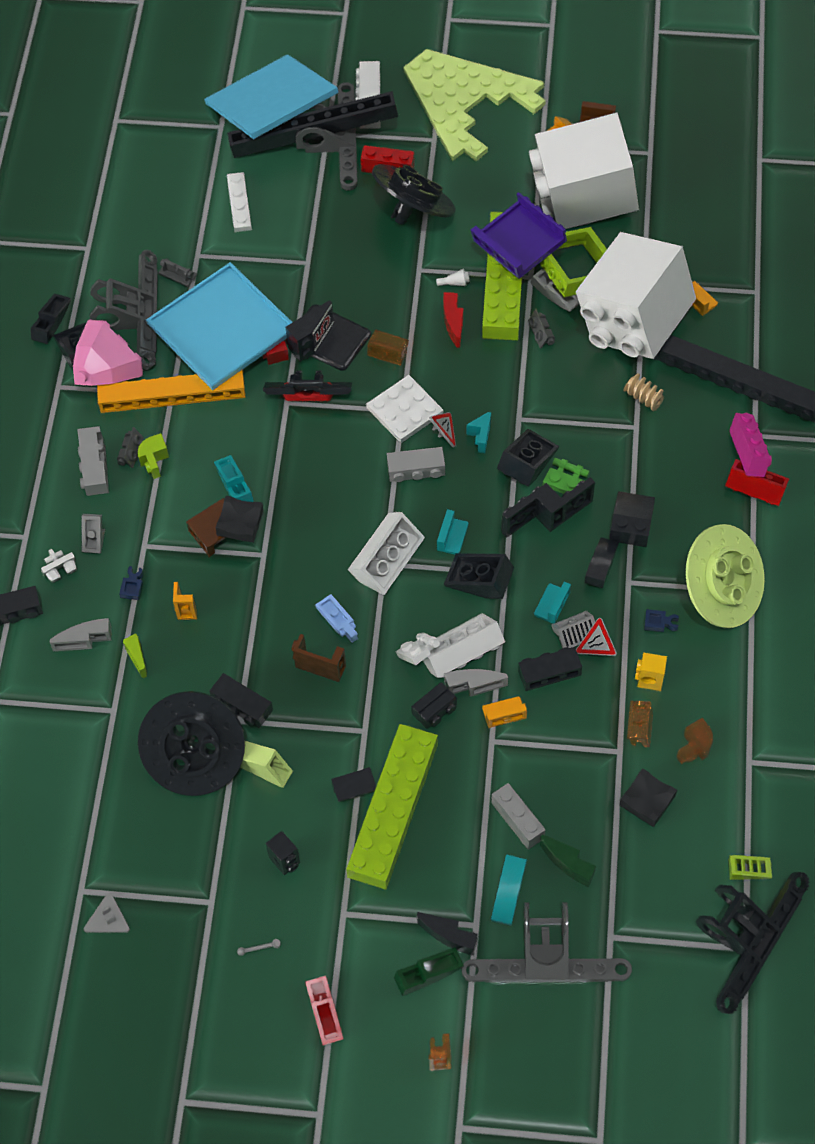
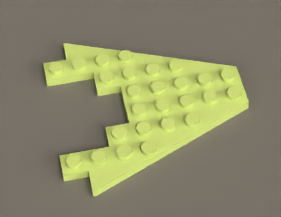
[404,49,546,161]

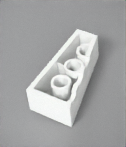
[356,61,380,128]

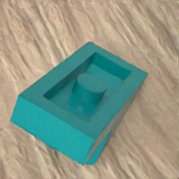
[466,412,491,453]

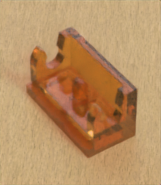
[367,330,409,366]
[627,701,653,747]
[429,1034,451,1071]

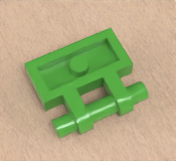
[543,458,590,494]

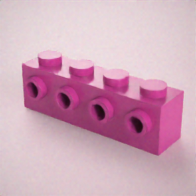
[729,413,772,477]

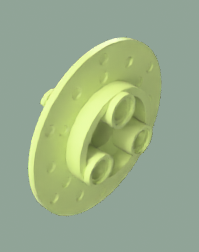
[686,524,765,628]

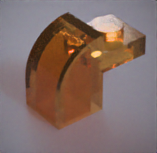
[677,718,713,764]

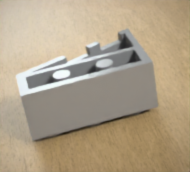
[77,426,109,496]

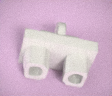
[41,549,77,583]

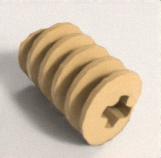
[623,373,664,411]

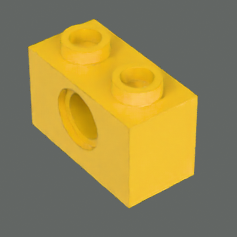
[635,652,667,691]

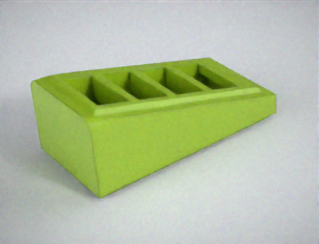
[123,634,147,678]
[728,855,772,880]

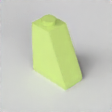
[240,741,293,788]

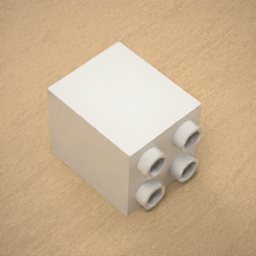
[529,113,639,229]
[576,232,696,359]

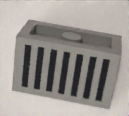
[552,611,595,648]

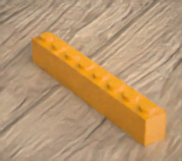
[97,370,246,413]

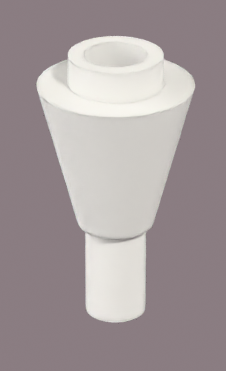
[436,269,470,286]

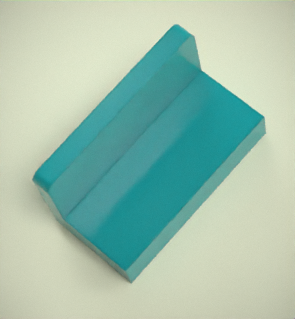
[437,509,469,555]
[534,582,571,624]

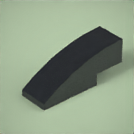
[30,293,71,344]
[585,537,619,588]
[417,912,478,956]

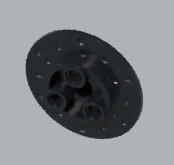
[372,164,456,225]
[138,691,245,796]

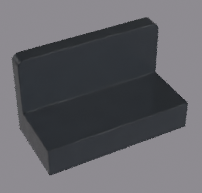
[331,767,376,802]

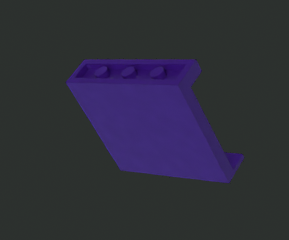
[471,192,567,279]

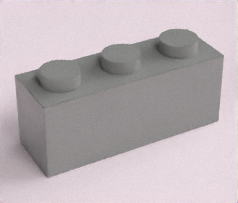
[387,447,445,482]
[491,783,545,850]

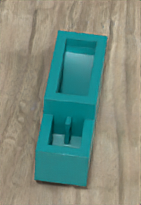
[214,455,254,502]
[491,855,527,926]

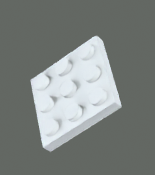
[366,375,443,443]

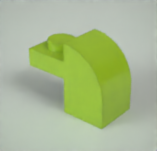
[138,433,169,479]

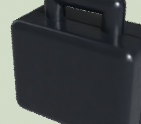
[286,304,372,371]

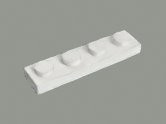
[227,172,252,232]

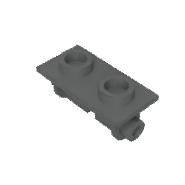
[158,258,197,287]
[528,309,555,349]
[117,427,144,468]

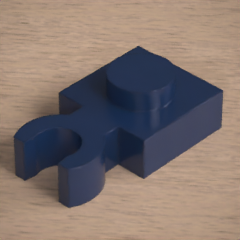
[119,566,143,600]
[644,609,679,632]

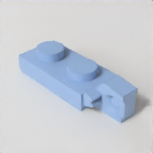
[315,594,358,643]

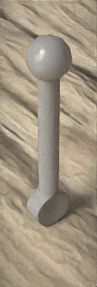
[237,939,281,956]

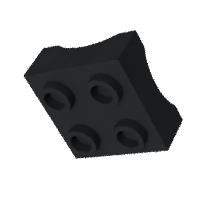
[215,496,264,543]
[619,768,677,827]

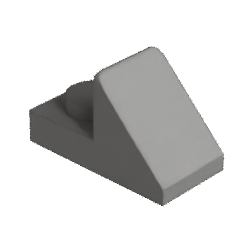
[82,514,105,553]

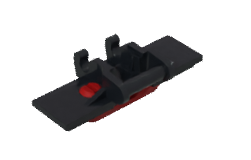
[263,370,352,401]

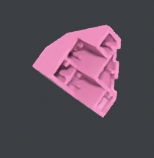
[73,320,143,386]

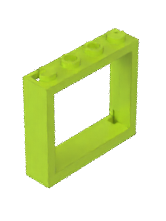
[540,227,607,297]

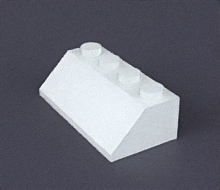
[348,512,425,595]
[423,613,505,678]

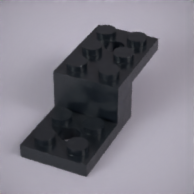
[502,477,595,538]

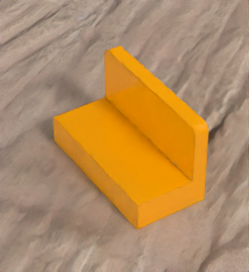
[692,281,718,316]
[173,582,197,620]
[482,696,527,728]

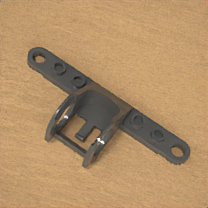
[296,82,357,191]
[90,250,157,370]
[462,902,632,982]

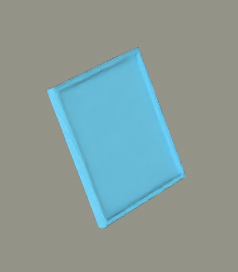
[204,54,339,139]
[146,262,292,390]

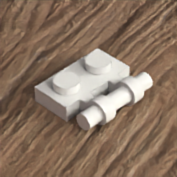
[396,633,440,665]

